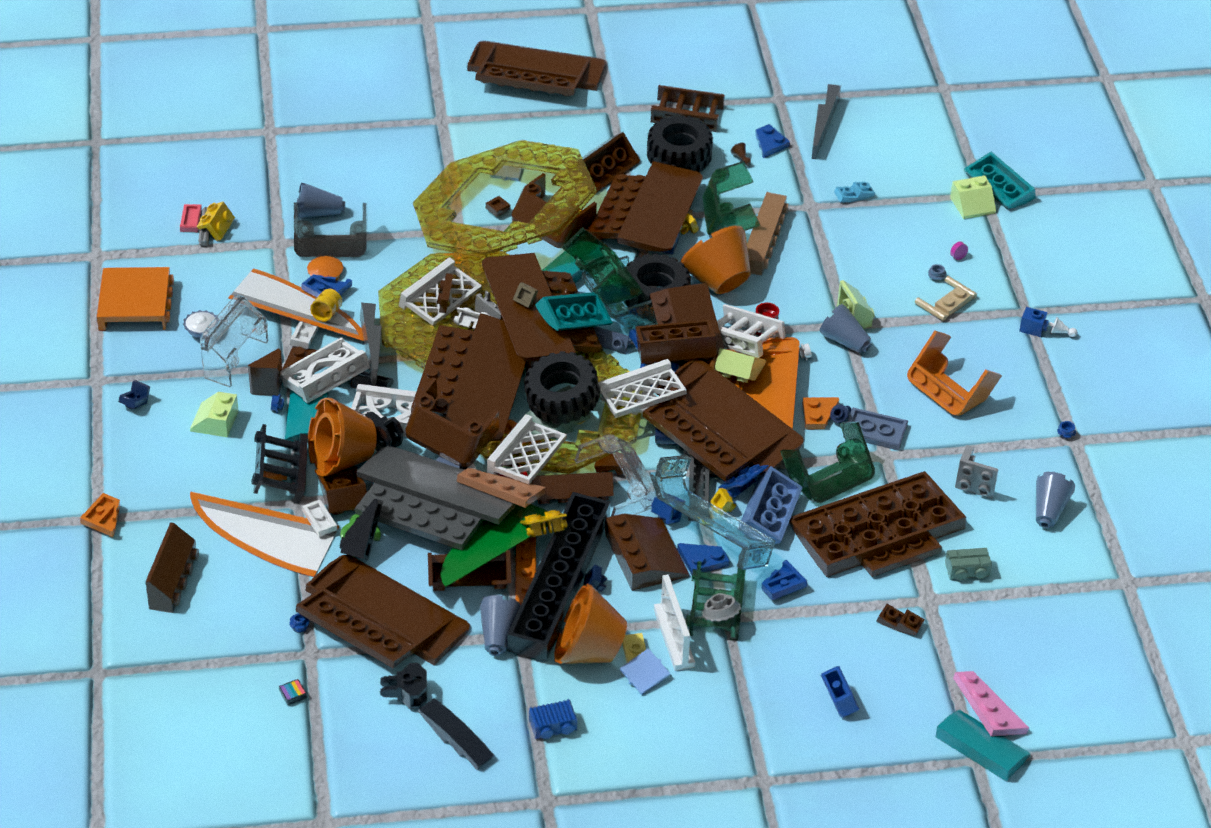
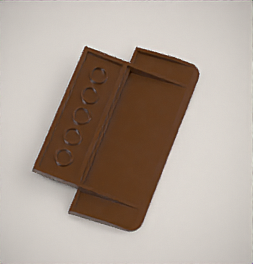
[467,41,606,96]
[588,161,703,251]
[482,253,602,361]
[411,313,526,442]
[642,359,804,481]
[296,555,470,668]

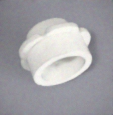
[799,343,812,361]

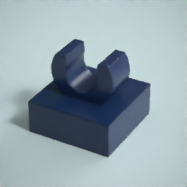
[583,564,607,592]

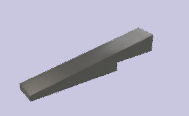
[811,84,841,159]
[360,302,382,385]
[688,454,709,521]

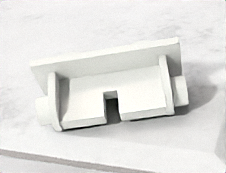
[454,307,490,330]

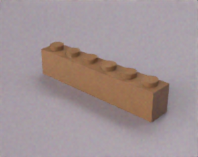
[747,192,789,276]

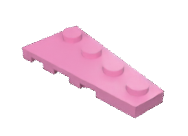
[953,671,1029,736]

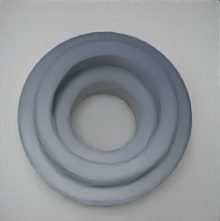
[928,264,946,281]

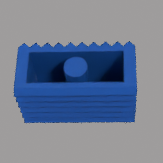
[821,666,859,718]
[529,699,577,739]

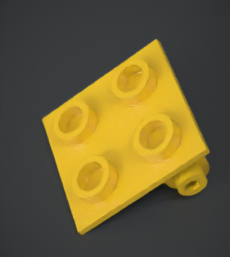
[520,510,567,537]

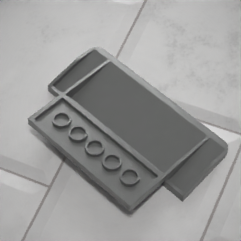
[355,446,517,550]

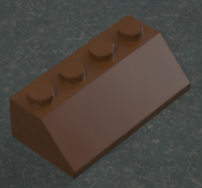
[566,132,641,194]
[636,320,717,365]
[531,472,614,504]
[145,522,199,613]

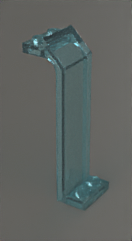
[649,455,775,570]

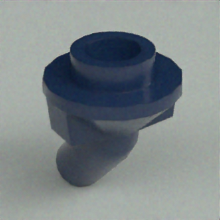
[830,404,852,423]

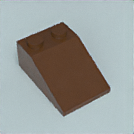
[318,468,367,515]

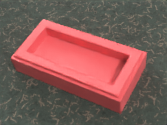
[180,204,202,232]

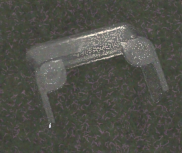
[200,295,268,387]
[575,435,660,516]

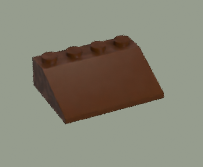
[650,283,725,366]
[605,513,689,591]

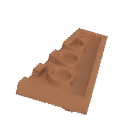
[457,468,546,507]

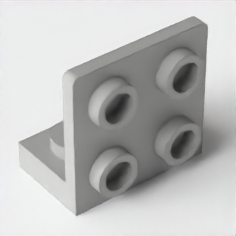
[955,445,999,499]

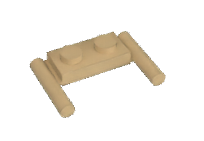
[915,276,977,321]

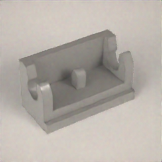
[475,291,503,320]

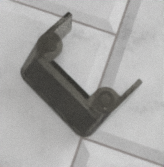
[294,202,368,257]

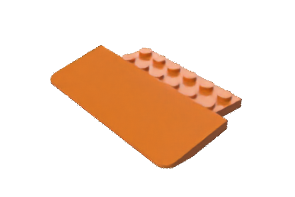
[714,337,800,429]

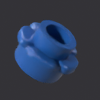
[271,394,284,413]
[1057,421,1076,438]
[289,613,310,632]

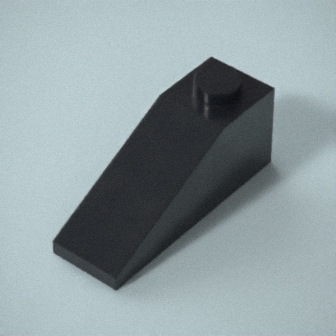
[339,498,383,560]

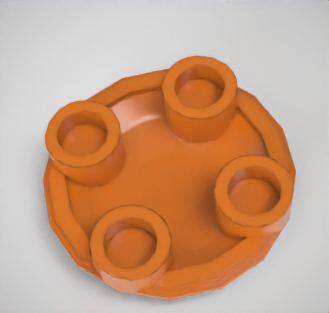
[307,256,343,281]

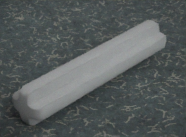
[198,207,210,246]

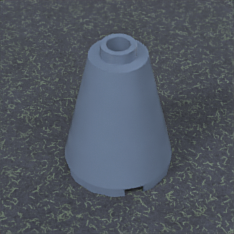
[296,183,345,218]
[820,304,872,353]
[1036,472,1075,528]
[480,595,521,656]

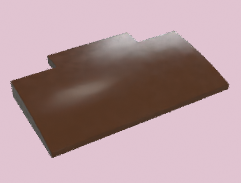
[789,471,966,577]

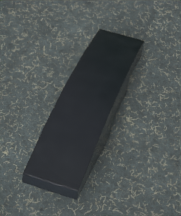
[418,698,494,770]

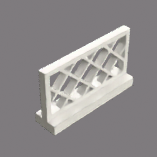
[399,257,482,326]
[598,359,687,418]
[487,414,567,484]
[654,575,695,671]

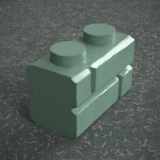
[945,548,992,580]

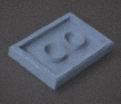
[843,407,908,451]

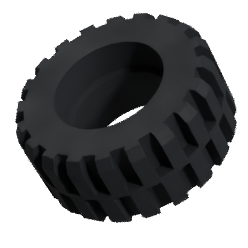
[647,115,713,173]
[621,254,691,320]
[524,351,600,424]

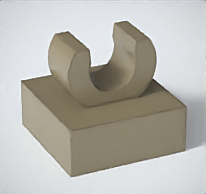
[513,282,538,308]

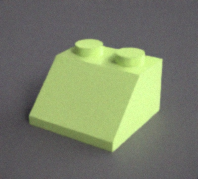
[950,176,996,219]
[837,280,875,329]
[714,348,766,383]
[190,392,239,437]

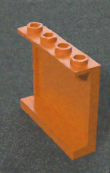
[97,267,174,331]

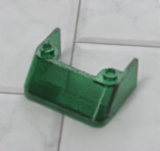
[702,160,760,238]
[562,227,643,305]
[780,422,875,503]

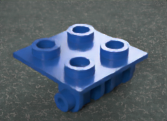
[718,464,769,498]

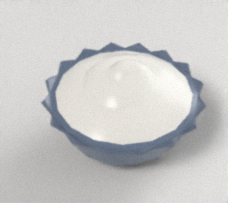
[183,310,219,338]

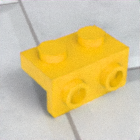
[197,201,235,241]

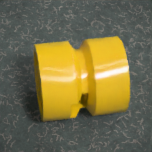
[310,289,342,322]

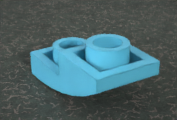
[834,181,875,203]

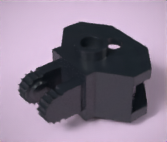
[365,412,404,452]
[380,663,427,709]

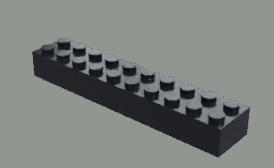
[507,492,611,662]

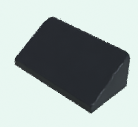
[350,371,394,389]

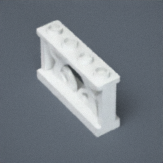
[280,337,370,403]
[351,384,416,437]

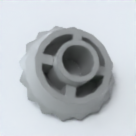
[702,593,741,622]

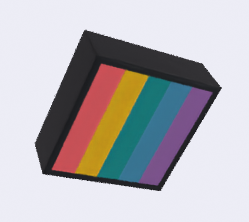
[279,679,307,706]

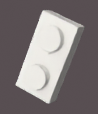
[290,321,318,349]
[302,500,337,537]

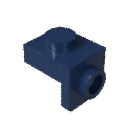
[118,380,150,409]

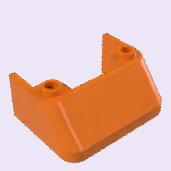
[907,330,1002,416]

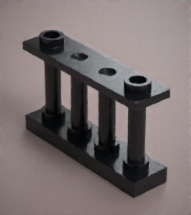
[251,424,308,504]

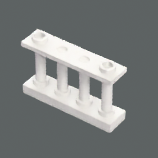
[717,304,786,358]

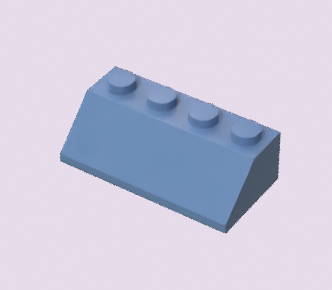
[736,466,803,543]

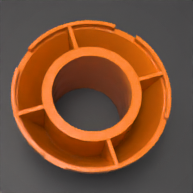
[681,226,751,294]
[308,398,376,477]
[554,584,627,664]

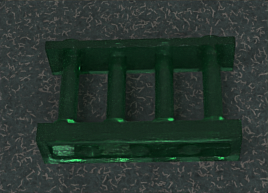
[686,561,746,641]

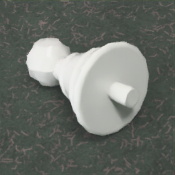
[1048,317,1078,338]

